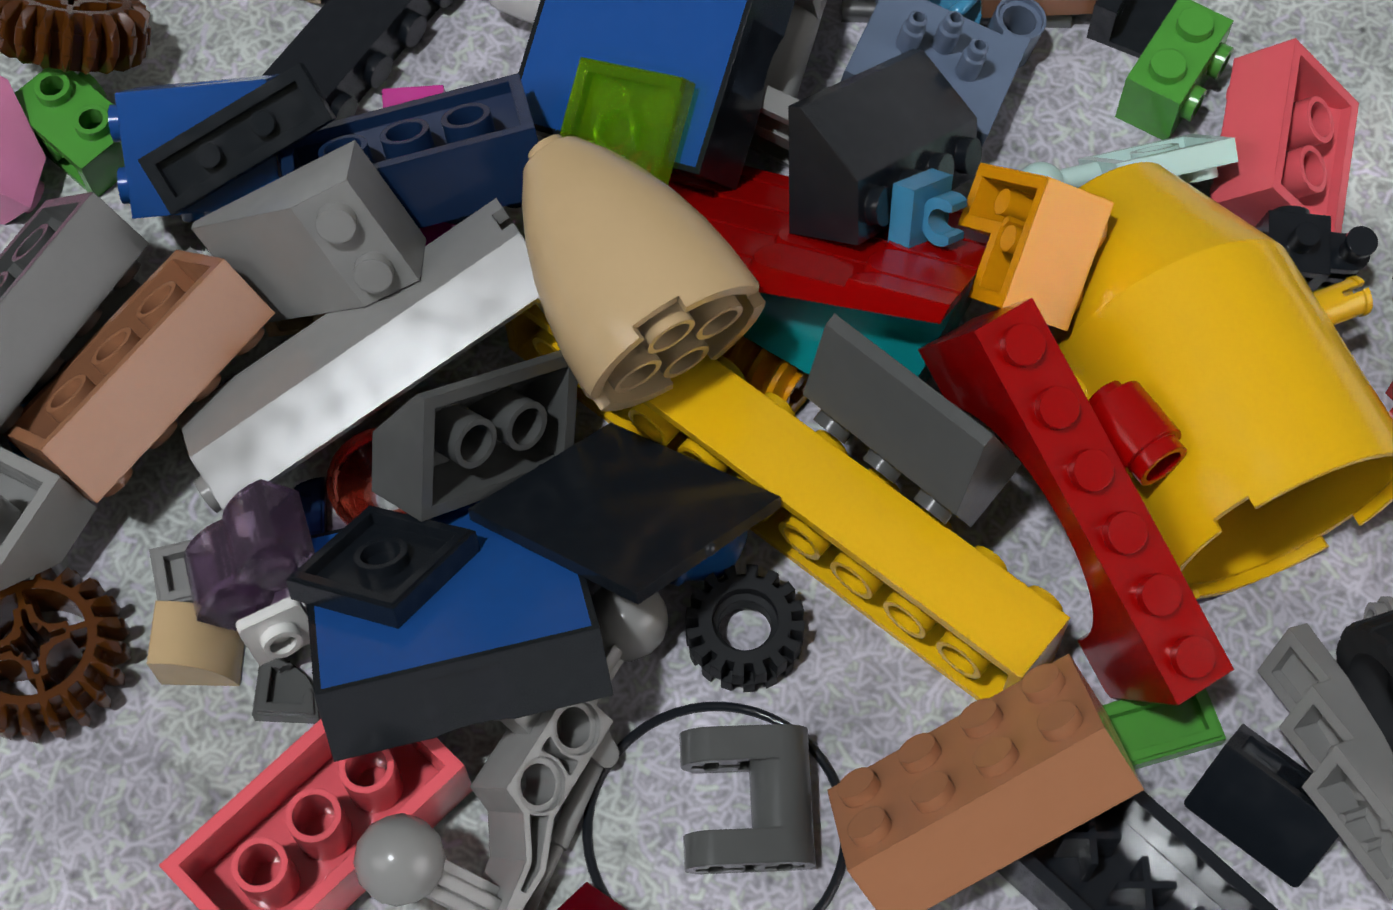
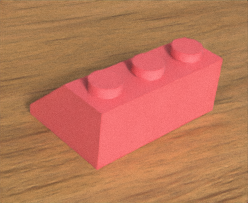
[1210,38,1359,233]

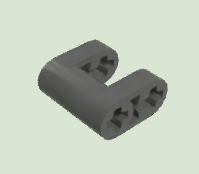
[679,724,816,875]

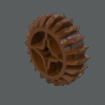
[0,0,152,75]
[0,567,132,744]

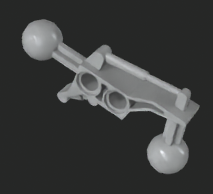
[353,587,668,910]

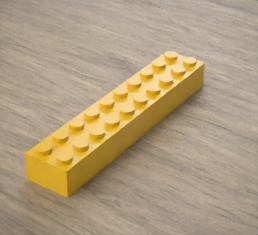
[505,304,1071,700]

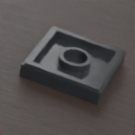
[286,505,480,629]

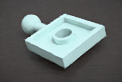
[1022,134,1238,188]

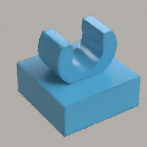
[888,168,967,248]

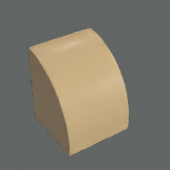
[146,601,245,686]

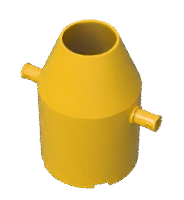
[1048,162,1393,599]

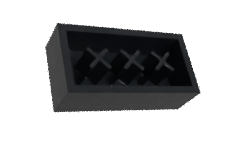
[997,790,1278,910]

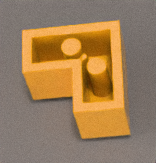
[958,162,1114,331]

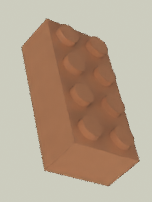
[3,250,275,503]
[827,654,1144,910]

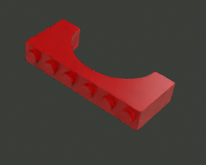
[918,298,1234,706]

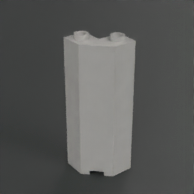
[178,198,545,519]

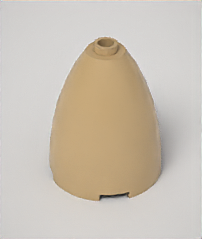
[522,134,766,411]

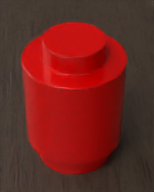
[1089,381,1187,486]

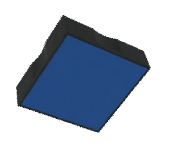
[518,0,795,190]
[302,500,614,762]

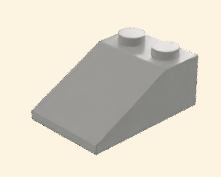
[191,140,426,323]

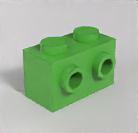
[1115,0,1234,140]
[15,68,125,197]

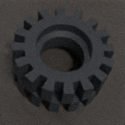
[685,564,805,693]

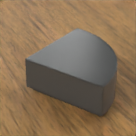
[252,658,321,724]

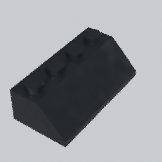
[788,49,982,245]

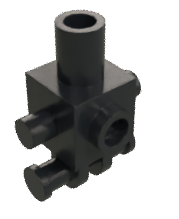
[1255,206,1378,292]

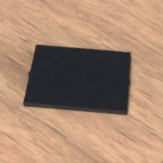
[468,423,781,605]

